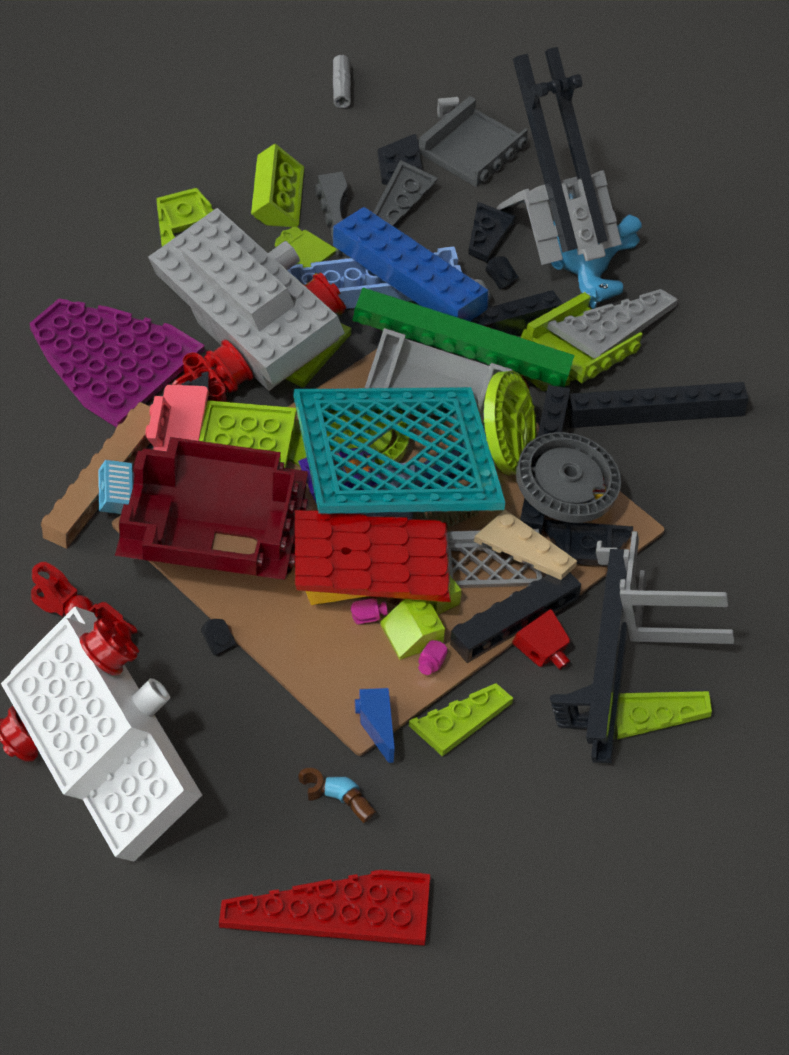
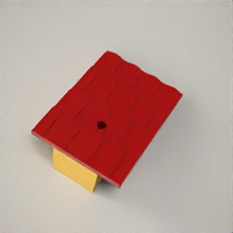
[295,510,451,605]

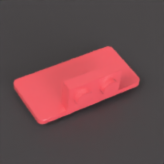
[146,385,209,451]

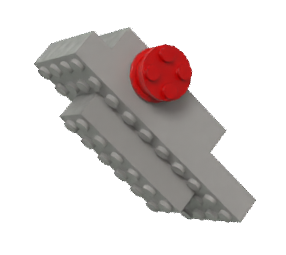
[148,208,346,393]

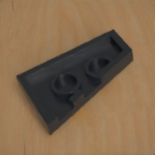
[468,202,515,261]

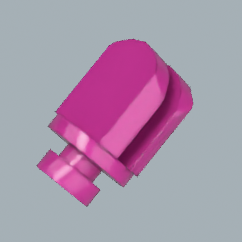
[351,598,388,625]
[418,640,447,675]

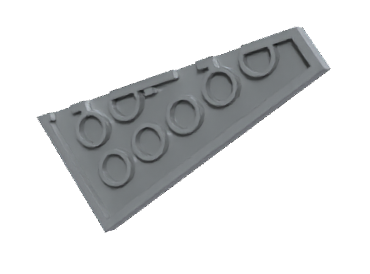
[547,289,678,359]

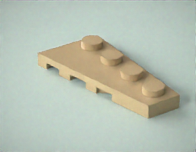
[474,510,577,580]

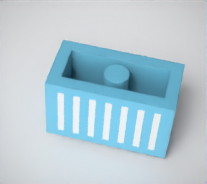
[98,460,134,514]

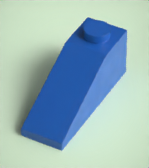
[354,688,394,763]

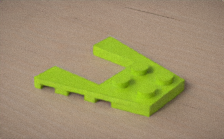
[157,188,213,247]

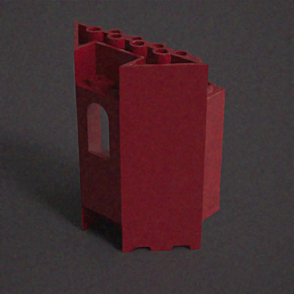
[115,437,308,580]

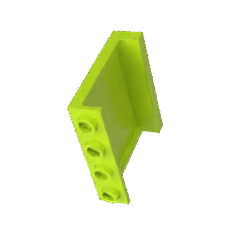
[524,292,643,383]

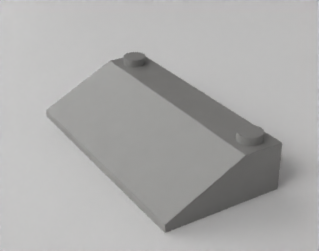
[365,328,512,425]

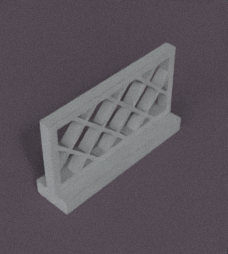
[448,529,542,588]

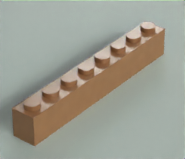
[41,402,151,549]

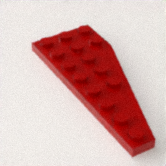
[219,870,430,946]

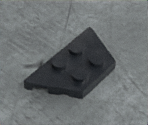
[377,134,422,185]
[544,520,633,566]

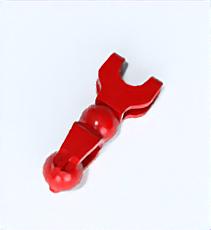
[31,562,137,640]

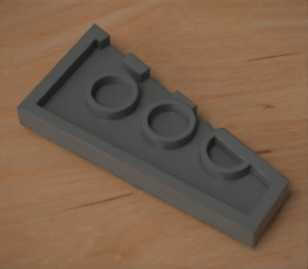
[373,160,438,226]

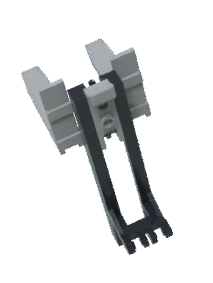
[497,47,622,265]

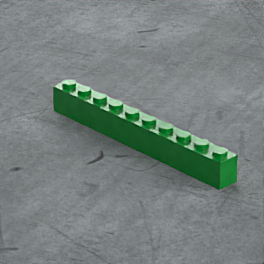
[352,288,575,387]

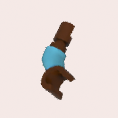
[298,767,375,823]

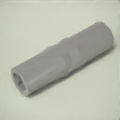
[333,55,351,108]

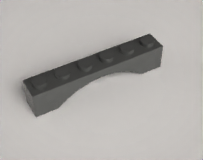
[315,172,350,259]

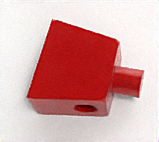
[512,609,570,670]

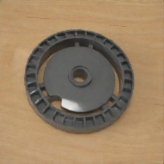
[516,432,621,523]

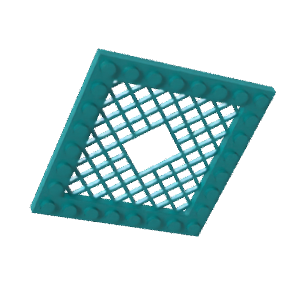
[293,387,505,514]

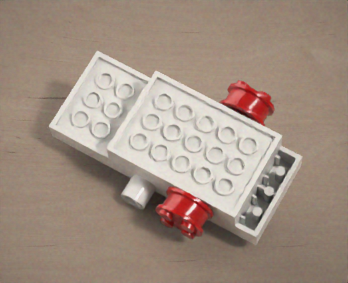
[0,607,202,861]

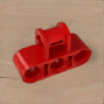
[172,352,227,402]

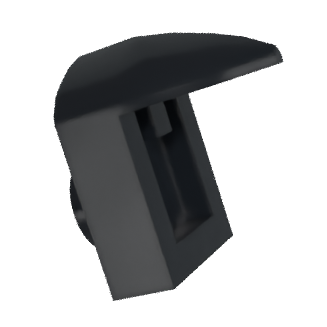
[485,256,518,290]
[201,619,236,655]

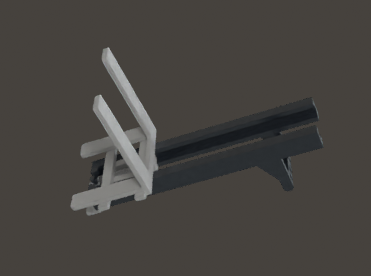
[550,531,735,763]

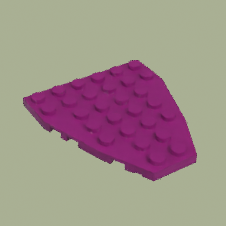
[30,299,205,427]

